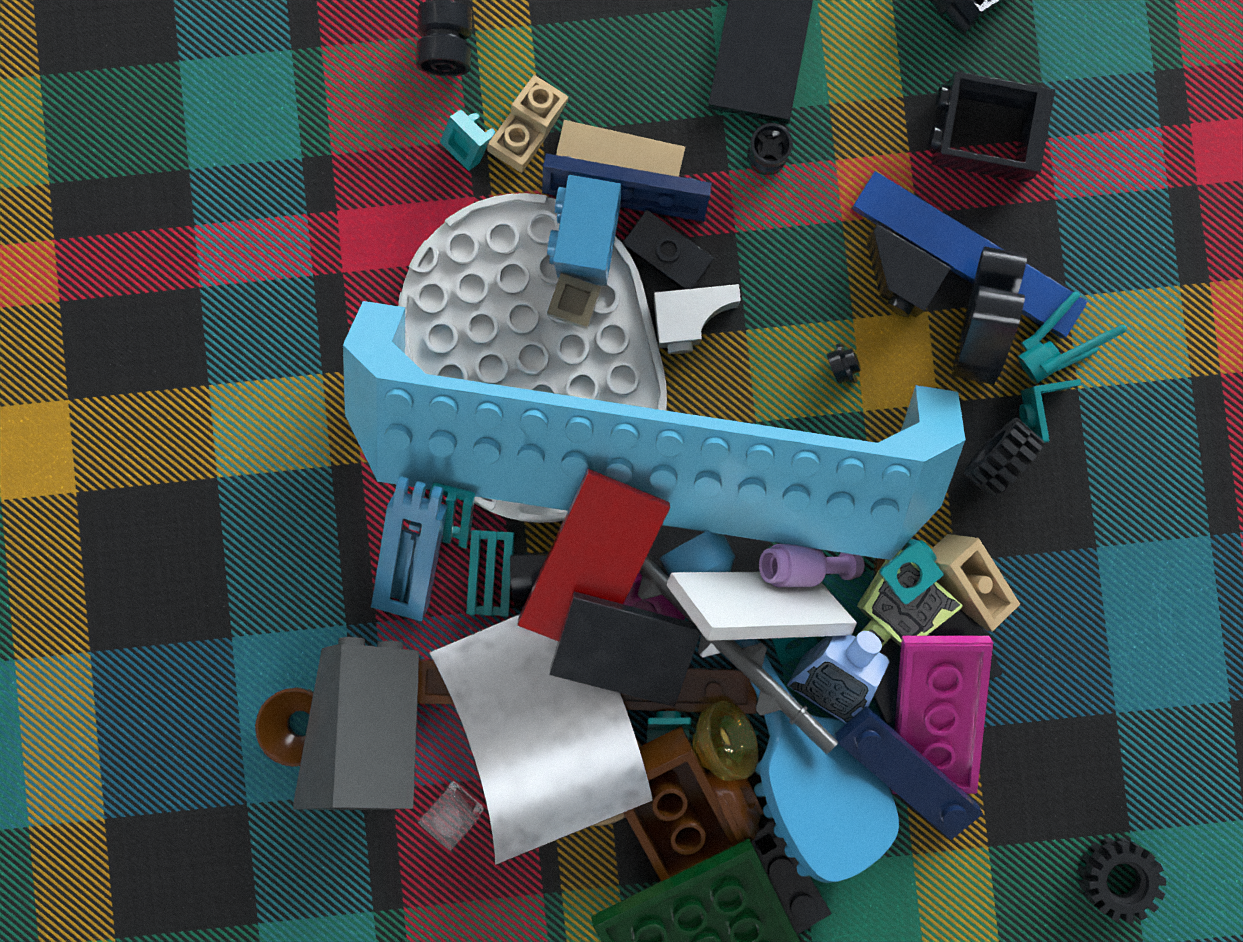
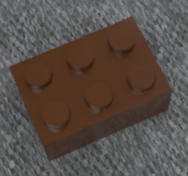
[624,726,739,881]

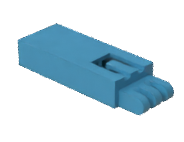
[371,476,448,622]

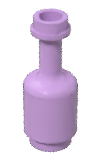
[759,544,864,588]

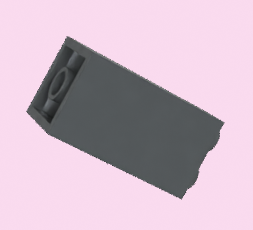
[293,637,419,810]

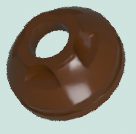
[255,687,314,767]
[707,769,764,843]

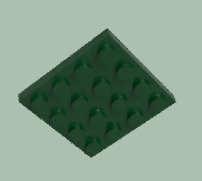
[591,839,800,942]

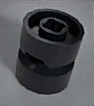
[416,0,472,76]

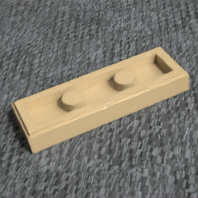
[556,120,685,177]

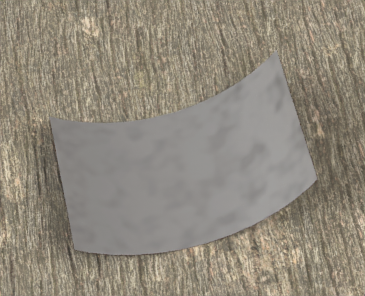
[429,614,653,865]

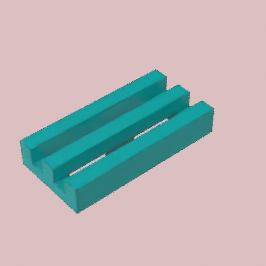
[429,482,476,548]
[466,530,514,617]

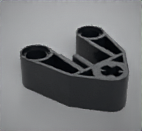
[951,246,1027,385]

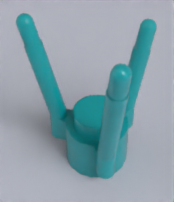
[1017,291,1127,384]

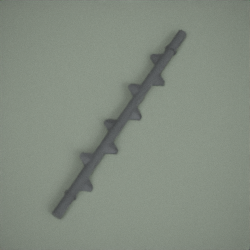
[638,556,838,755]

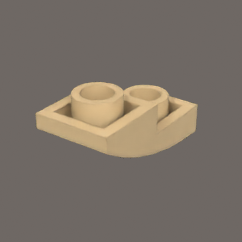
[487,75,569,173]

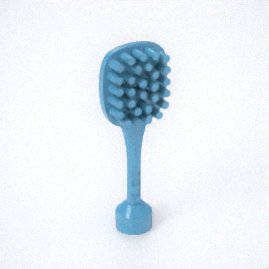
[659,531,899,883]

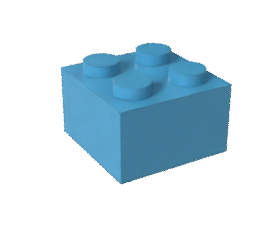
[547,175,621,286]

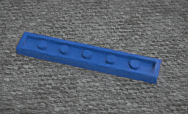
[851,171,1088,338]

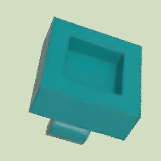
[440,110,496,171]

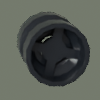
[747,123,793,175]

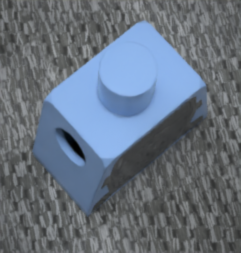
[786,631,889,724]

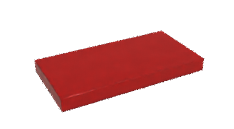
[517,469,670,641]

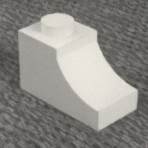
[653,284,741,354]

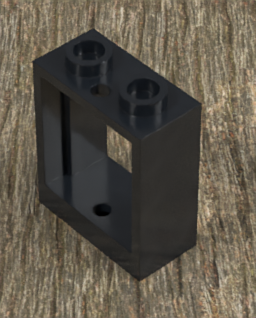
[928,71,1055,182]

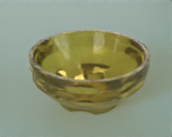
[693,701,758,781]

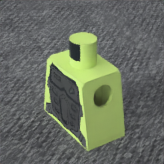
[856,550,963,648]

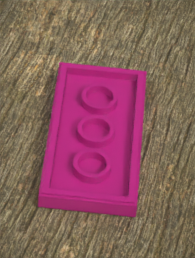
[891,636,993,794]

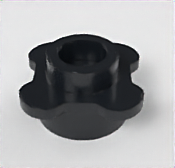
[827,343,862,384]

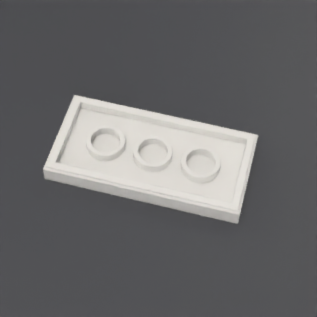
[667,572,857,641]

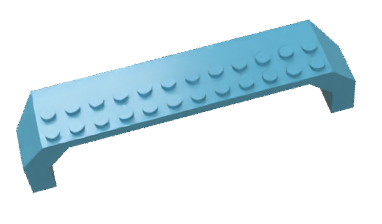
[343,301,966,560]

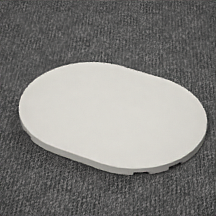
[398,193,667,523]

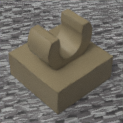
[547,273,601,329]

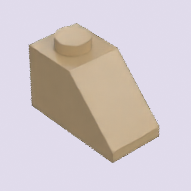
[932,534,1020,632]

